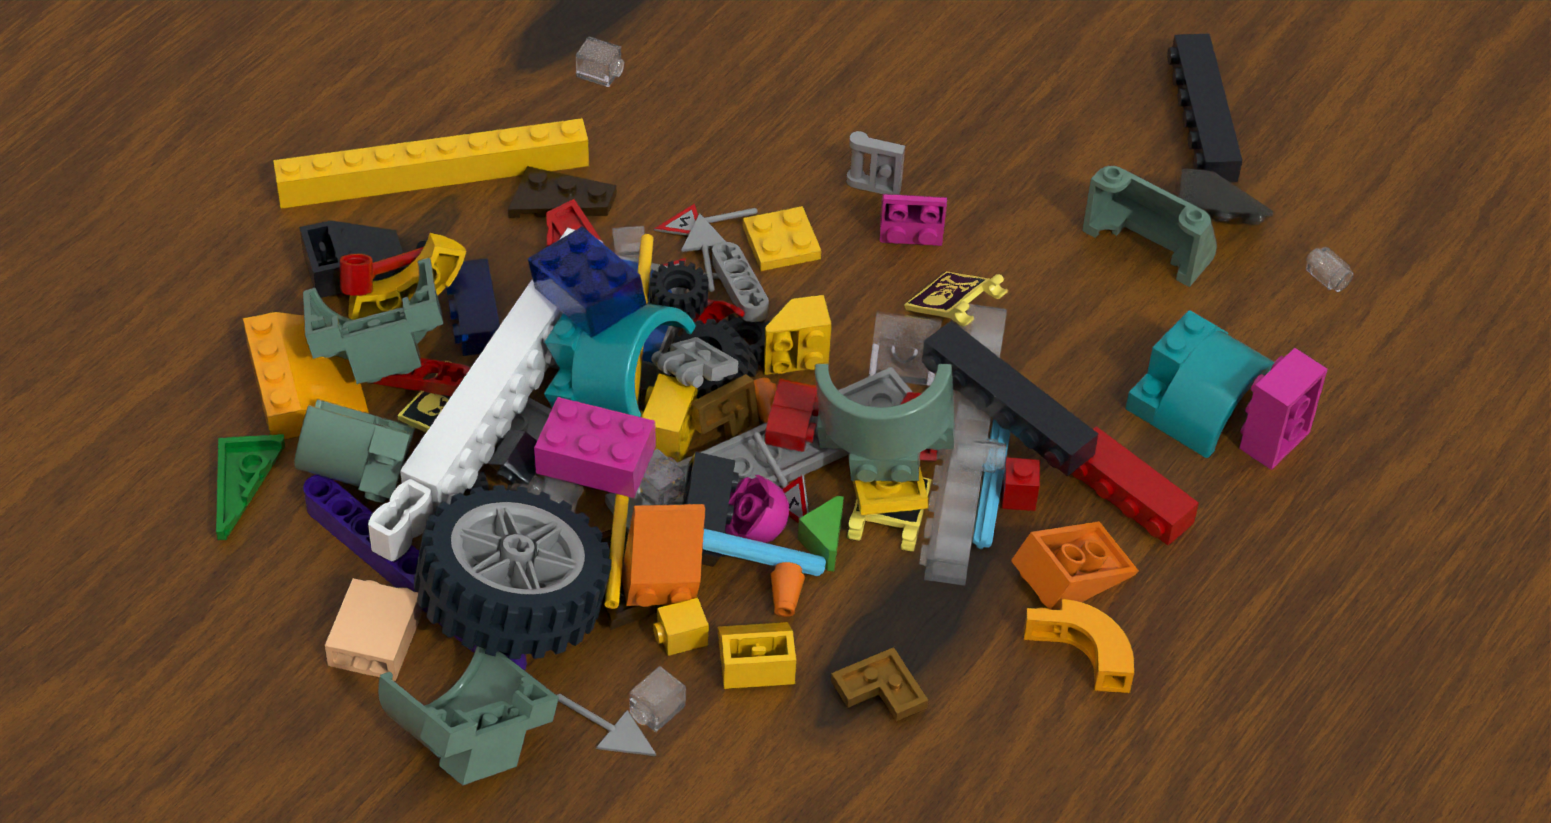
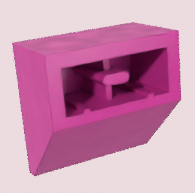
[880,194,947,246]

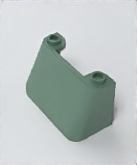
[1082,166,1217,287]

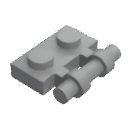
[652,337,738,388]

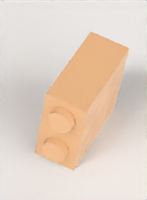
[325,578,422,681]

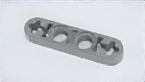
[712,242,769,322]

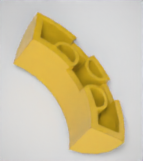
[348,233,467,320]

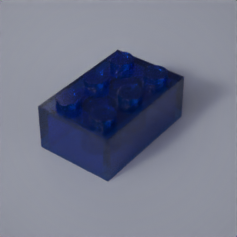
[528,226,647,338]

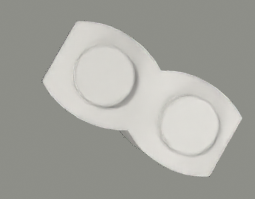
[368,479,433,562]

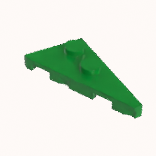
[216,434,285,540]

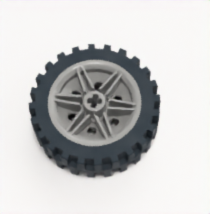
[414,485,611,659]

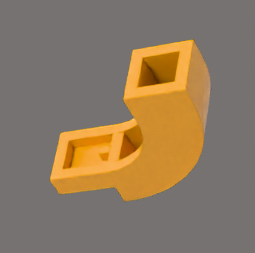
[1024,599,1134,693]

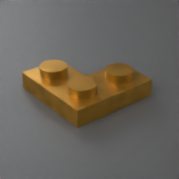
[691,374,760,440]
[831,647,928,721]

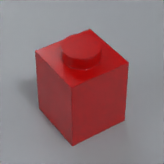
[1002,457,1040,511]

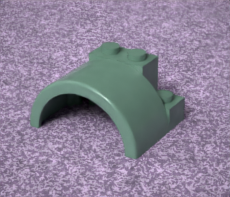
[303,258,443,384]
[815,364,955,482]
[294,399,415,503]
[378,646,559,785]

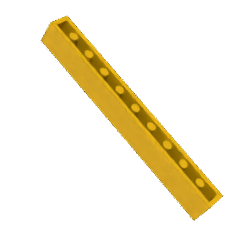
[273,118,589,209]

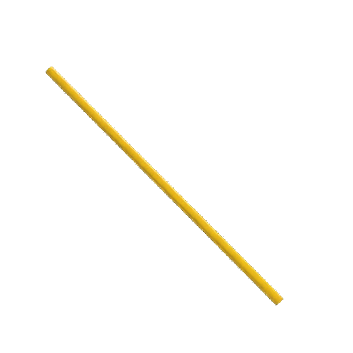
[605,234,654,609]

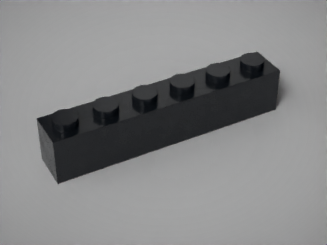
[1167,33,1242,184]
[922,320,1098,476]

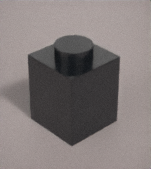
[488,430,537,485]

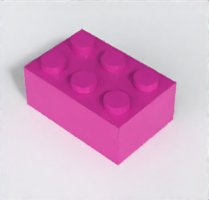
[1239,348,1328,470]
[534,397,656,498]

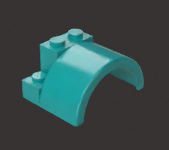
[544,293,696,417]
[1126,310,1274,458]

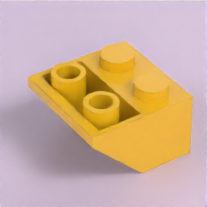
[763,295,831,375]
[718,622,796,689]

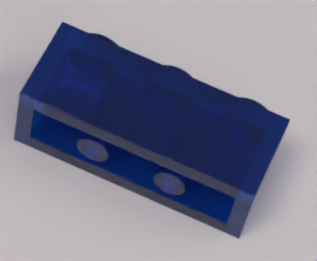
[445,258,500,356]

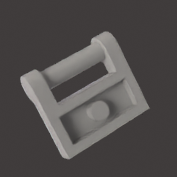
[847,131,905,194]

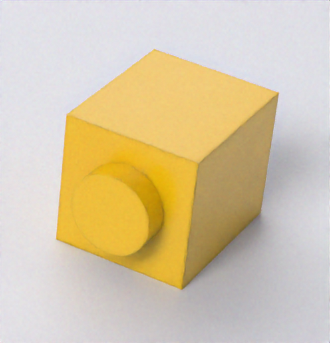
[653,598,709,656]

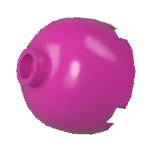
[725,475,789,543]

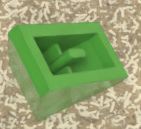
[798,496,844,571]

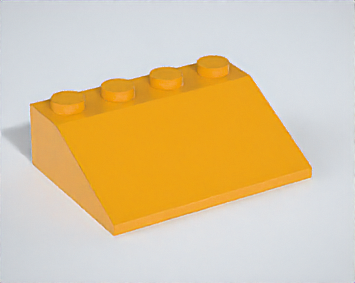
[243,312,369,439]

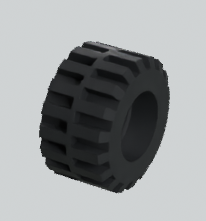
[667,319,756,399]

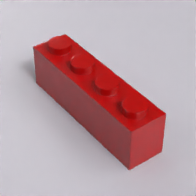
[1071,426,1199,545]

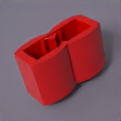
[765,378,819,452]

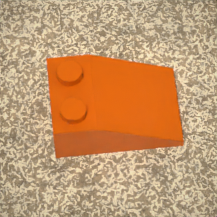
[622,504,705,607]
[1011,521,1139,610]

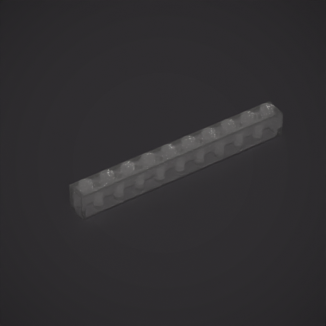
[919,304,1007,586]

